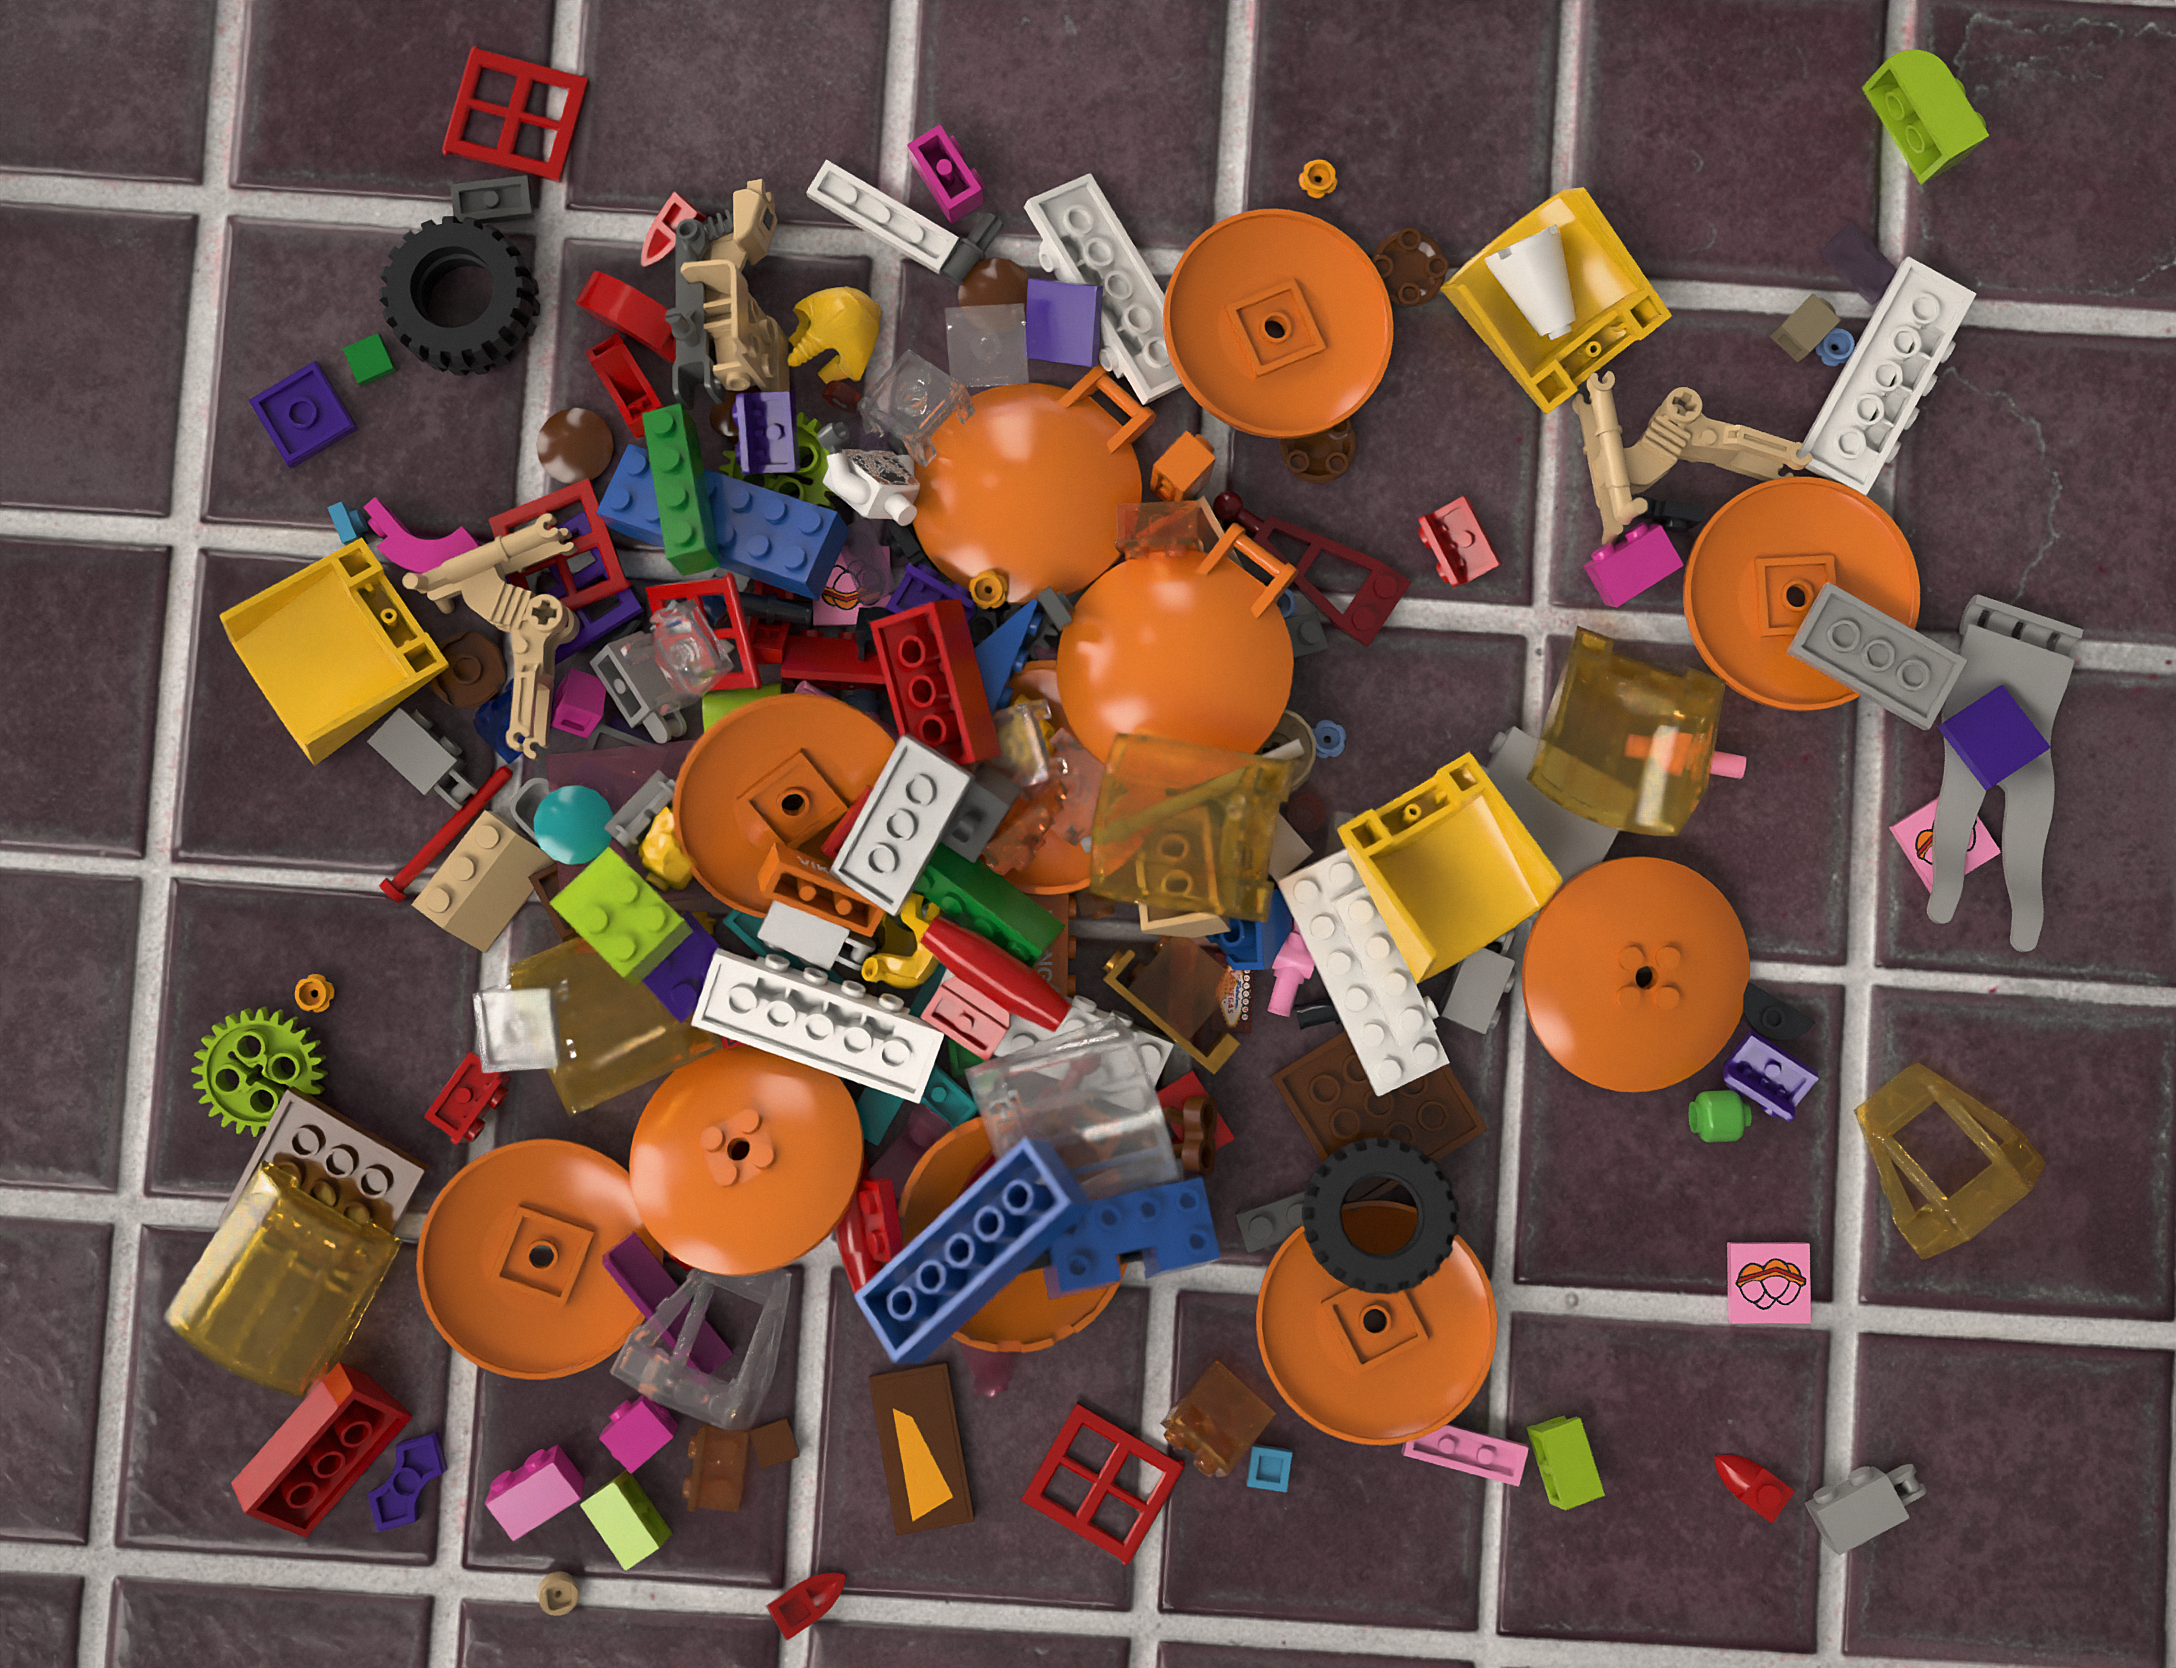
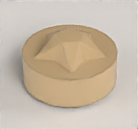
[537,1571,580,1616]

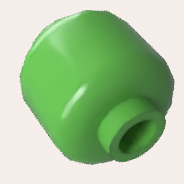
[1688,1090,1752,1143]

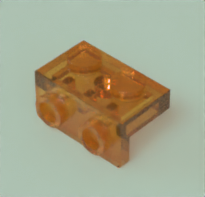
[1115,501,1199,560]

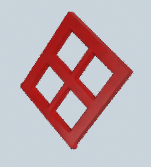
[442,46,590,183]
[488,478,631,611]
[646,572,762,693]
[1021,1402,1185,1565]

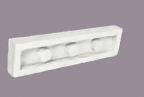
[806,160,960,275]

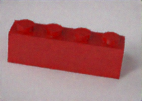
[870,598,1002,766]
[781,630,888,693]
[231,1361,412,1538]

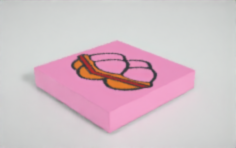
[813,546,892,627]
[1889,796,2001,894]
[1727,1242,1811,1324]

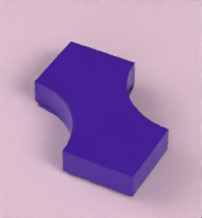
[367,1431,448,1533]

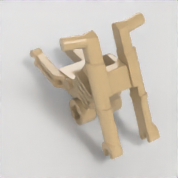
[1572,371,1813,546]
[403,513,580,761]

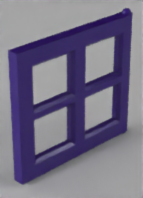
[505,511,644,665]

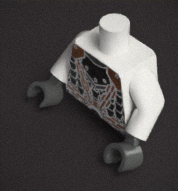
[818,422,920,526]

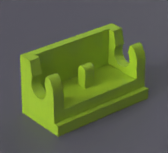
[1526,1416,1605,1510]
[580,1469,673,1571]

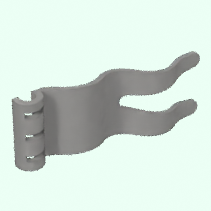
[1927,594,2084,952]

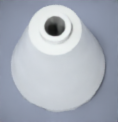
[1484,224,1576,340]

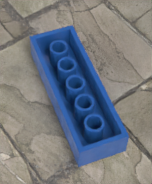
[596,443,850,601]
[853,1137,1093,1363]

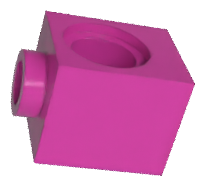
[550,668,606,739]

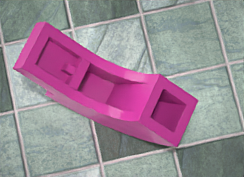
[363,497,483,574]

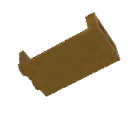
[1102,949,1240,1074]

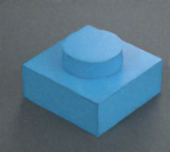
[327,501,368,546]
[1246,1443,1292,1492]

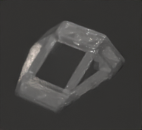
[610,1268,791,1430]

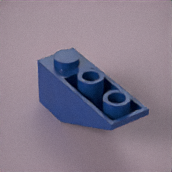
[974,599,1044,716]

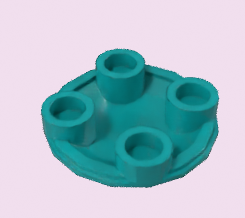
[534,785,614,866]

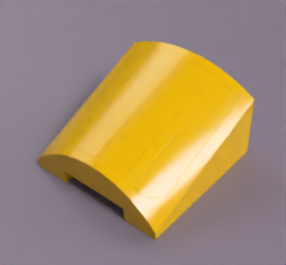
[1440,187,1672,415]
[220,537,449,766]
[1337,752,1563,984]

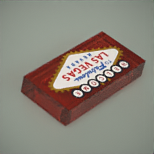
[1211,953,1254,1034]

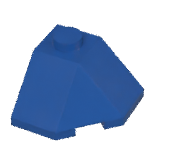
[1205,889,1293,971]

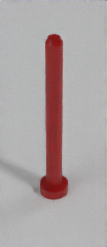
[379,765,513,904]

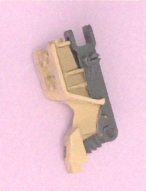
[665,179,790,410]

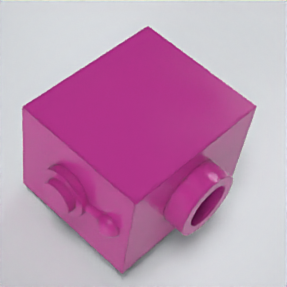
[599,1390,679,1474]

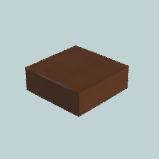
[749,1416,800,1470]

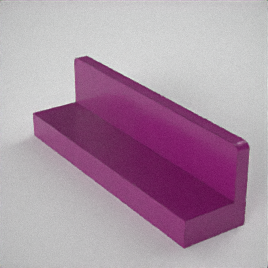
[602,1231,733,1387]

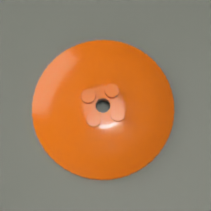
[1162,209,1393,439]
[1683,477,1920,711]
[672,693,897,919]
[1522,856,1750,1092]
[629,1044,865,1276]
[417,1139,663,1380]
[1256,1201,1497,1445]

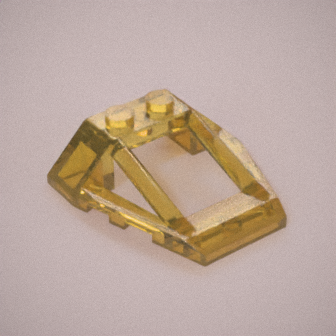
[1854,1062,2046,1260]

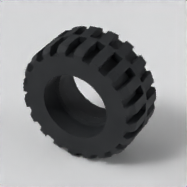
[379,216,540,376]
[1302,1138,1460,1294]

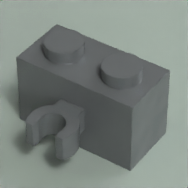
[940,762,1023,863]

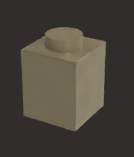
[1770,293,1841,363]

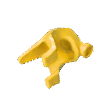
[787,286,882,388]
[862,893,944,989]

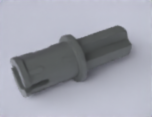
[941,213,1003,286]

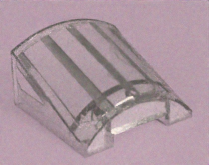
[965,1015,1179,1201]

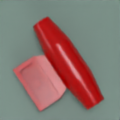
[920,915,1073,1062]
[835,1151,904,1295]

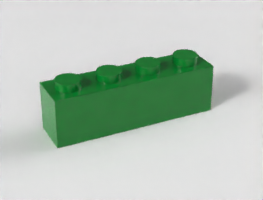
[642,403,721,577]
[914,841,1066,969]

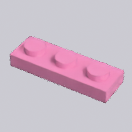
[1401,1423,1529,1487]

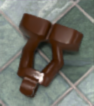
[1122,1096,1217,1176]

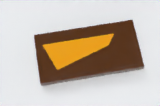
[868,1361,975,1536]

